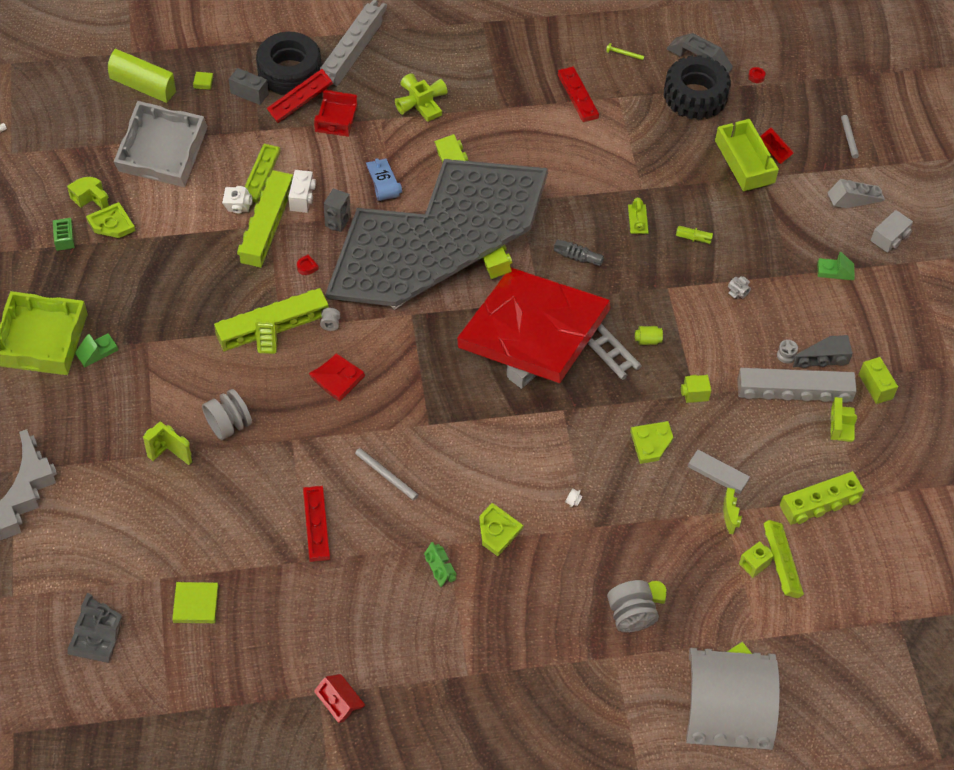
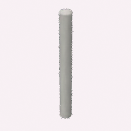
[355,448,418,501]

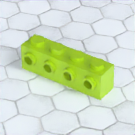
[780,471,864,525]

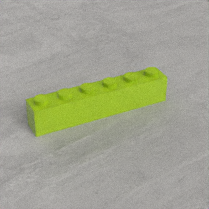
[237,170,293,268]
[214,288,329,352]

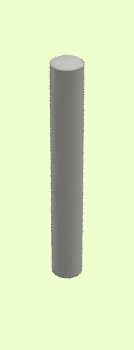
[841,115,859,159]

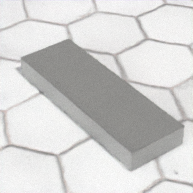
[688,450,750,494]

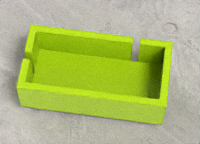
[715,119,779,191]

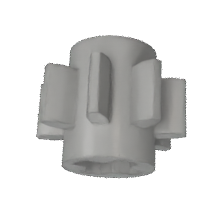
[728,276,751,299]

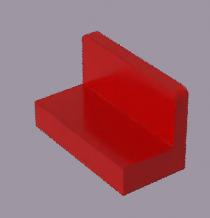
[314,674,365,723]

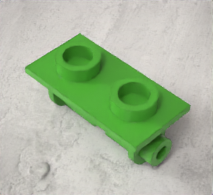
[424,542,457,587]

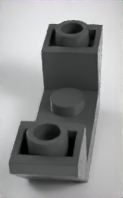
[667,33,733,73]

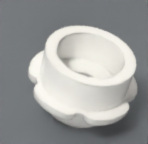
[565,489,582,507]

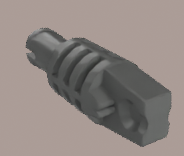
[554,239,604,266]

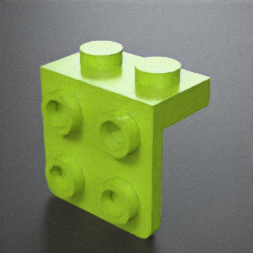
[143,421,192,465]

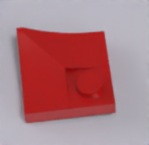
[309,353,365,402]

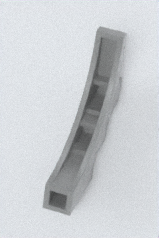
[0,429,57,540]

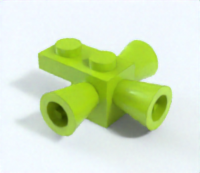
[395,74,448,122]

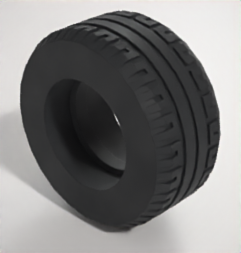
[256,31,322,95]

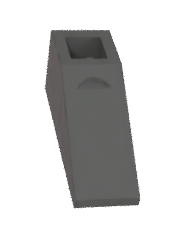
[793,335,853,368]

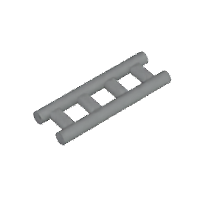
[587,324,642,380]

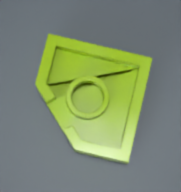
[86,202,135,238]
[630,421,673,464]
[479,503,523,556]

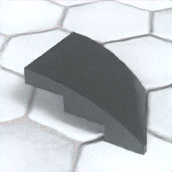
[67,593,122,663]

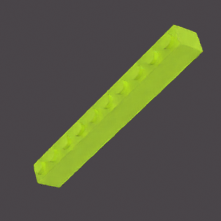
[434,134,513,279]

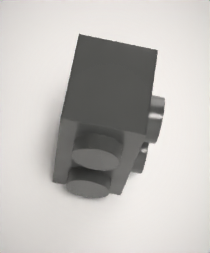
[229,68,269,105]

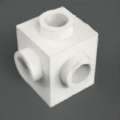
[222,186,253,213]

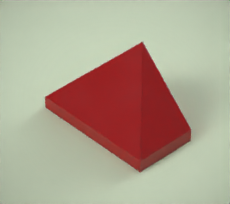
[760,127,794,164]

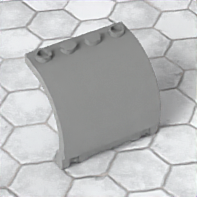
[686,648,780,750]

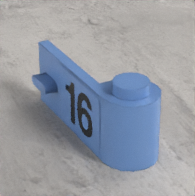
[366,159,402,201]

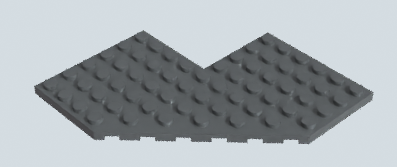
[325,159,548,307]

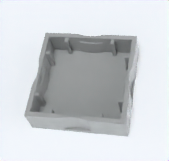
[114,101,208,187]

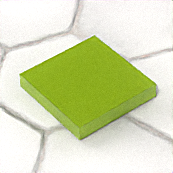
[172,582,219,623]

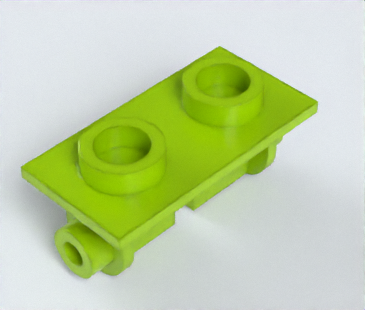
[628,198,648,234]

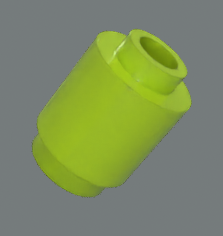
[635,326,663,345]

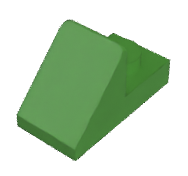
[817,252,855,280]
[75,333,118,368]

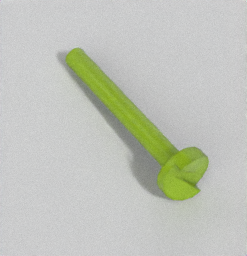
[607,43,644,60]

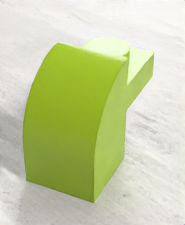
[67,177,109,209]

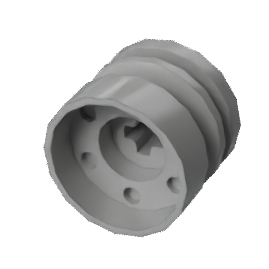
[202,389,252,441]
[607,580,659,632]

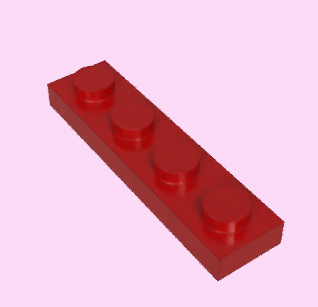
[558,66,599,123]
[267,69,333,124]
[303,485,330,562]

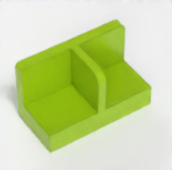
[831,397,857,442]

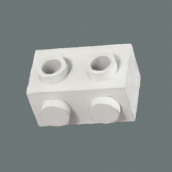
[289,170,316,213]

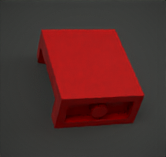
[314,90,358,137]

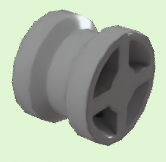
[320,308,340,331]
[777,340,798,363]

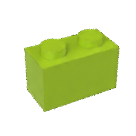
[859,357,898,404]

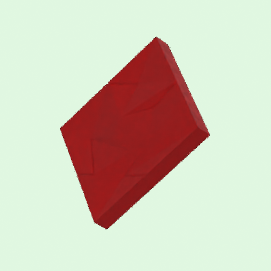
[457,267,610,383]

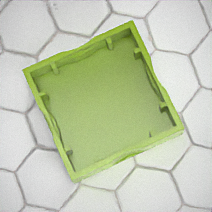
[0,291,88,375]

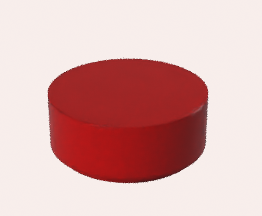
[748,67,766,84]

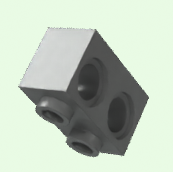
[324,188,351,232]

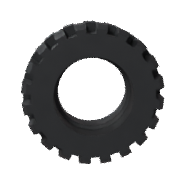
[664,55,731,120]

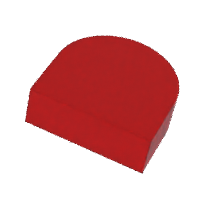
[297,254,319,275]

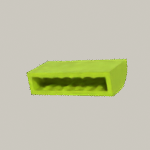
[108,48,176,103]

